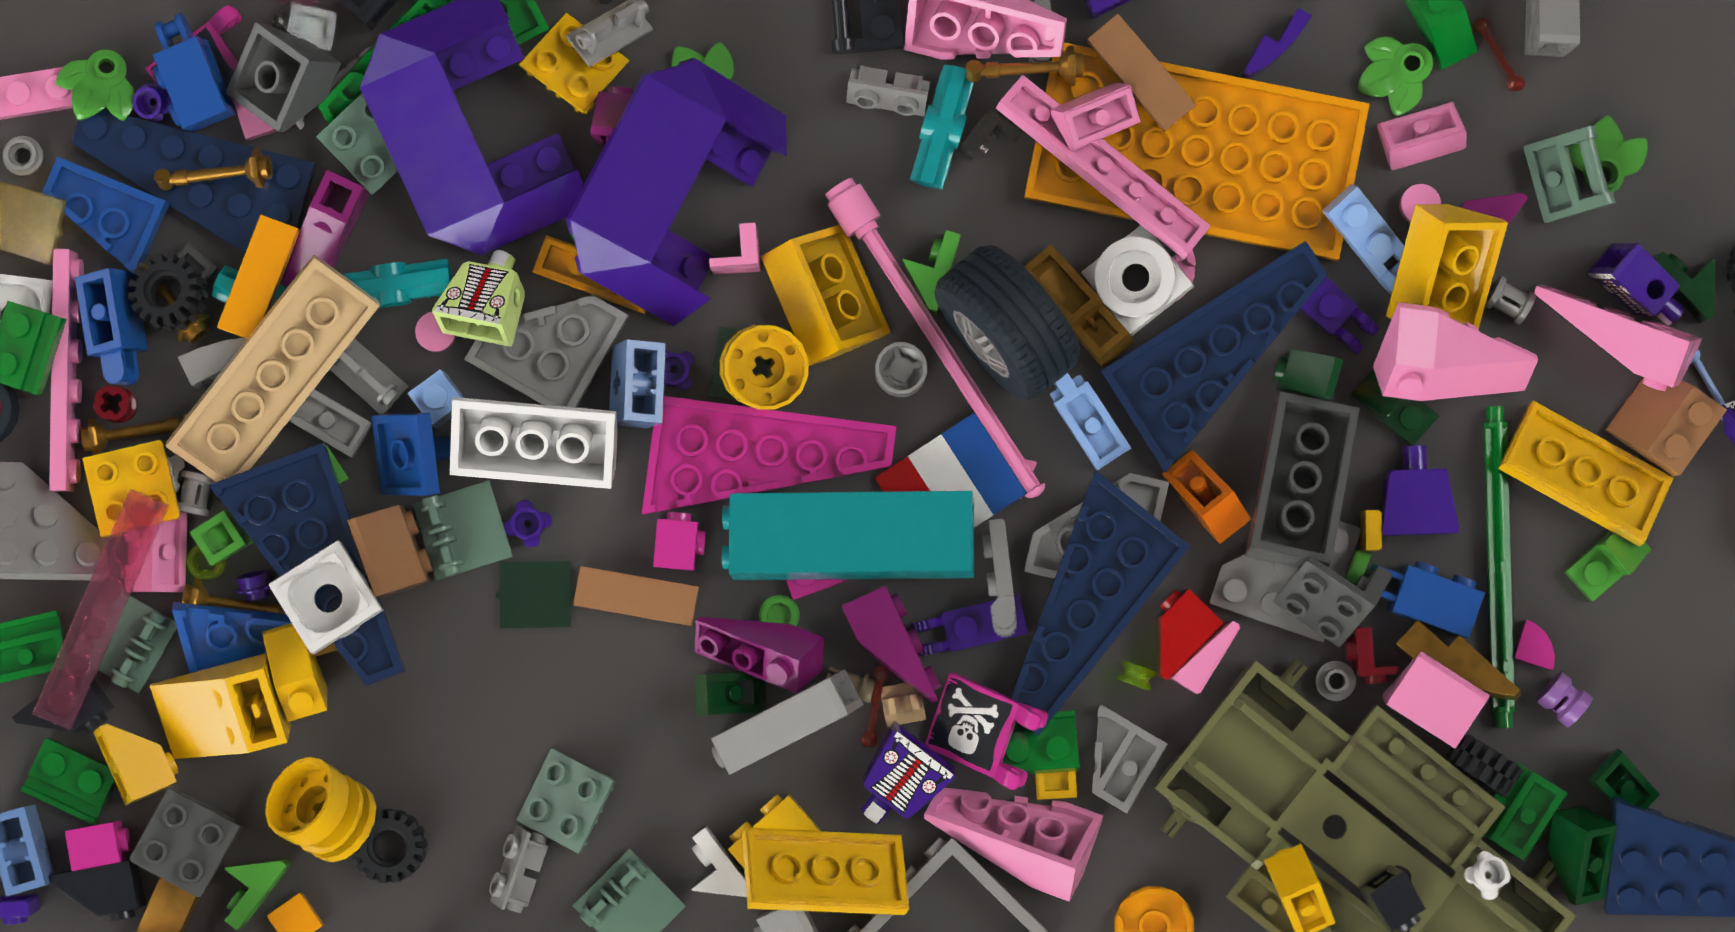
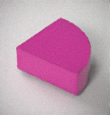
[1513,620,1555,670]

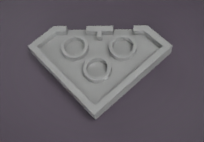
[464,295,630,408]
[0,462,109,581]
[1023,473,1169,579]
[1208,521,1362,642]

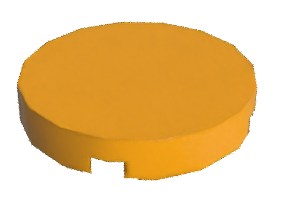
[1114,886,1194,932]

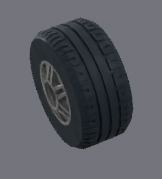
[934,245,1080,400]

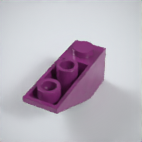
[282,170,370,286]
[842,586,941,703]
[694,617,824,694]

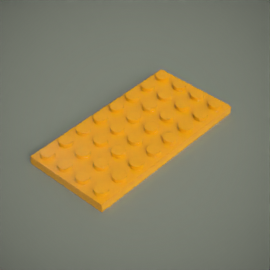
[1024,42,1370,261]

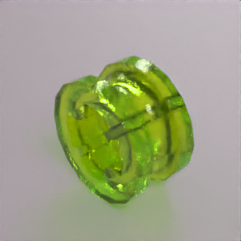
[187,545,226,580]
[1117,660,1157,691]

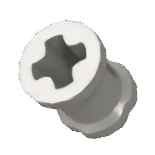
[1485,275,1537,326]
[178,470,216,517]

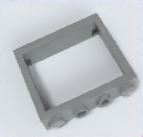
[847,836,1049,932]

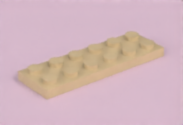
[166,254,380,482]

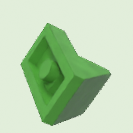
[903,230,961,315]
[1563,531,1652,602]
[224,858,293,930]

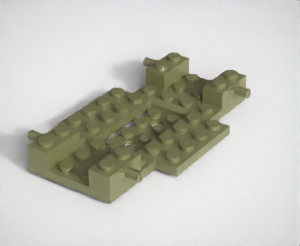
[1152,658,1576,932]

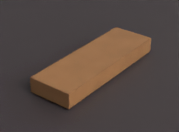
[1087,14,1196,132]
[573,566,699,626]

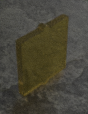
[0,182,66,265]

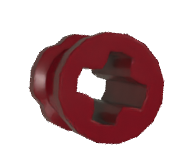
[93,385,138,423]

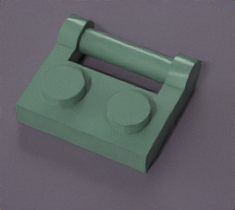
[1523,125,1616,223]

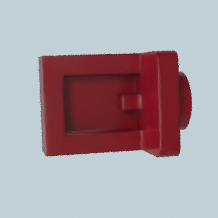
[1344,627,1399,684]

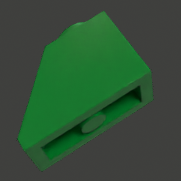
[1404,0,1478,71]

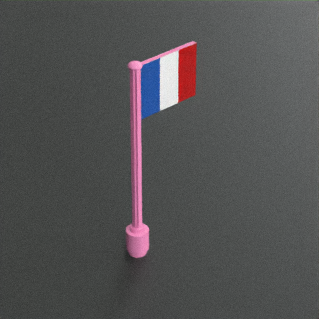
[825,177,1045,528]

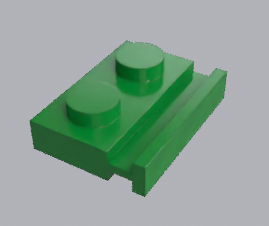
[0,301,67,396]
[0,610,72,684]
[1002,710,1080,774]
[20,737,116,825]
[1483,762,1568,862]

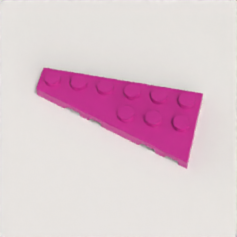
[642,396,897,515]

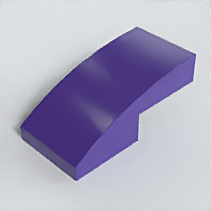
[1241,8,1312,79]

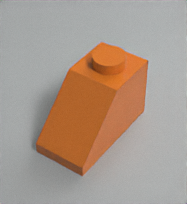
[1161,449,1251,544]

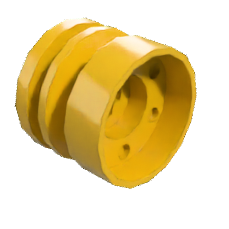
[720,325,808,410]
[265,757,376,862]

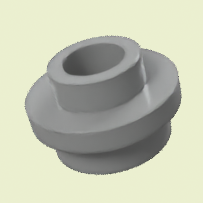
[2,136,44,176]
[1315,661,1356,701]

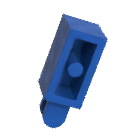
[153,12,237,132]
[75,268,148,386]
[1370,561,1485,638]

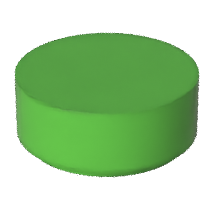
[1345,549,1371,585]
[759,595,800,626]

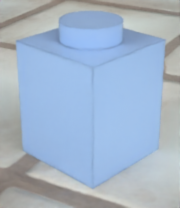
[408,369,464,428]

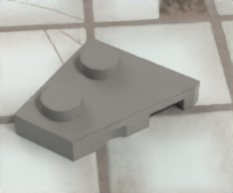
[1092,704,1169,814]

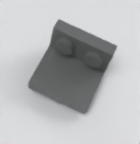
[1273,556,1393,647]
[130,788,247,897]

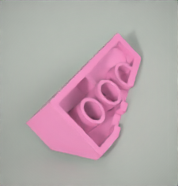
[904,0,1067,60]
[1534,285,1702,391]
[1373,302,1538,401]
[924,788,1103,902]

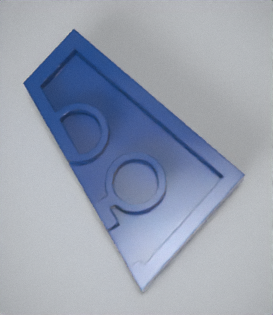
[42,156,170,277]
[172,602,292,673]

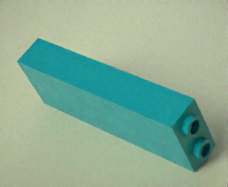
[722,491,974,580]

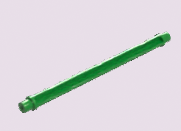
[1483,406,1515,728]

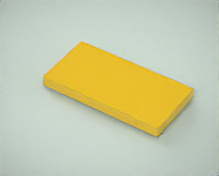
[1498,400,1674,547]
[742,828,909,915]

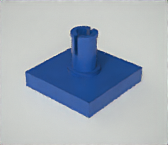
[371,413,451,496]

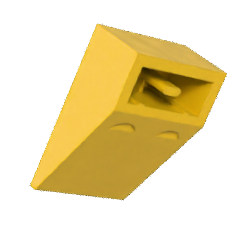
[150,653,291,759]

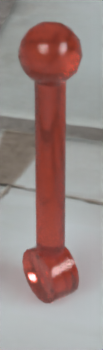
[1474,18,1525,92]
[861,666,889,747]

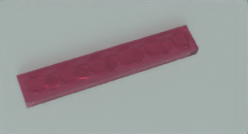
[32,489,170,730]

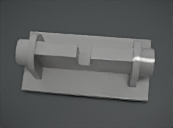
[566,0,653,67]
[846,65,930,116]
[330,338,409,414]
[489,825,549,913]

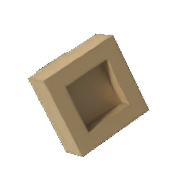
[879,683,926,727]

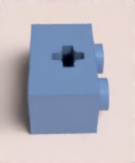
[609,339,666,428]
[0,804,55,897]

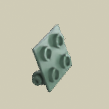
[316,94,398,195]
[413,480,513,581]
[70,584,177,694]
[516,748,615,854]
[573,849,686,932]

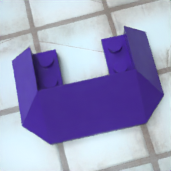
[360,0,583,255]
[566,58,787,326]

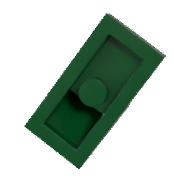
[1653,251,1715,323]
[1350,368,1439,446]
[695,672,766,716]
[1585,749,1660,809]

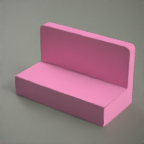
[709,223,761,275]
[124,512,187,592]

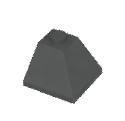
[225,22,341,132]

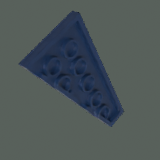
[72,110,316,278]
[1101,241,1328,473]
[209,443,406,686]
[1010,470,1190,736]
[1603,796,1735,917]

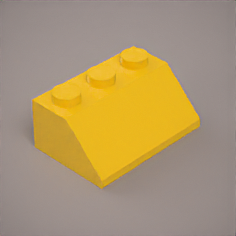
[1386,204,1508,329]
[760,225,891,366]

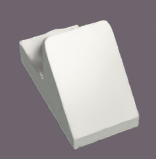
[691,826,747,897]

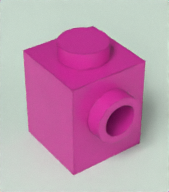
[653,512,706,571]
[65,820,132,871]

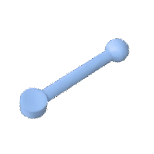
[1691,350,1726,421]

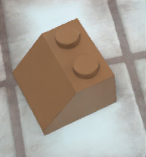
[1604,377,1727,477]
[347,505,434,598]

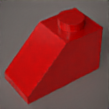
[1158,589,1224,680]

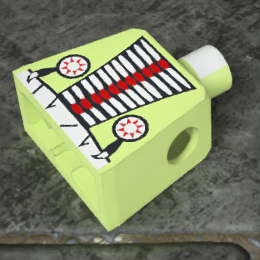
[432,250,525,347]

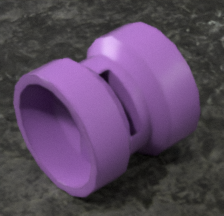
[1536,671,1593,728]

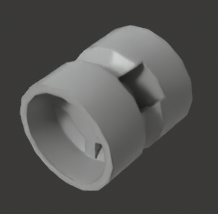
[875,342,927,398]

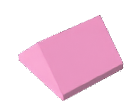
[1382,651,1490,748]

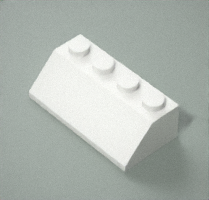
[450,397,618,489]

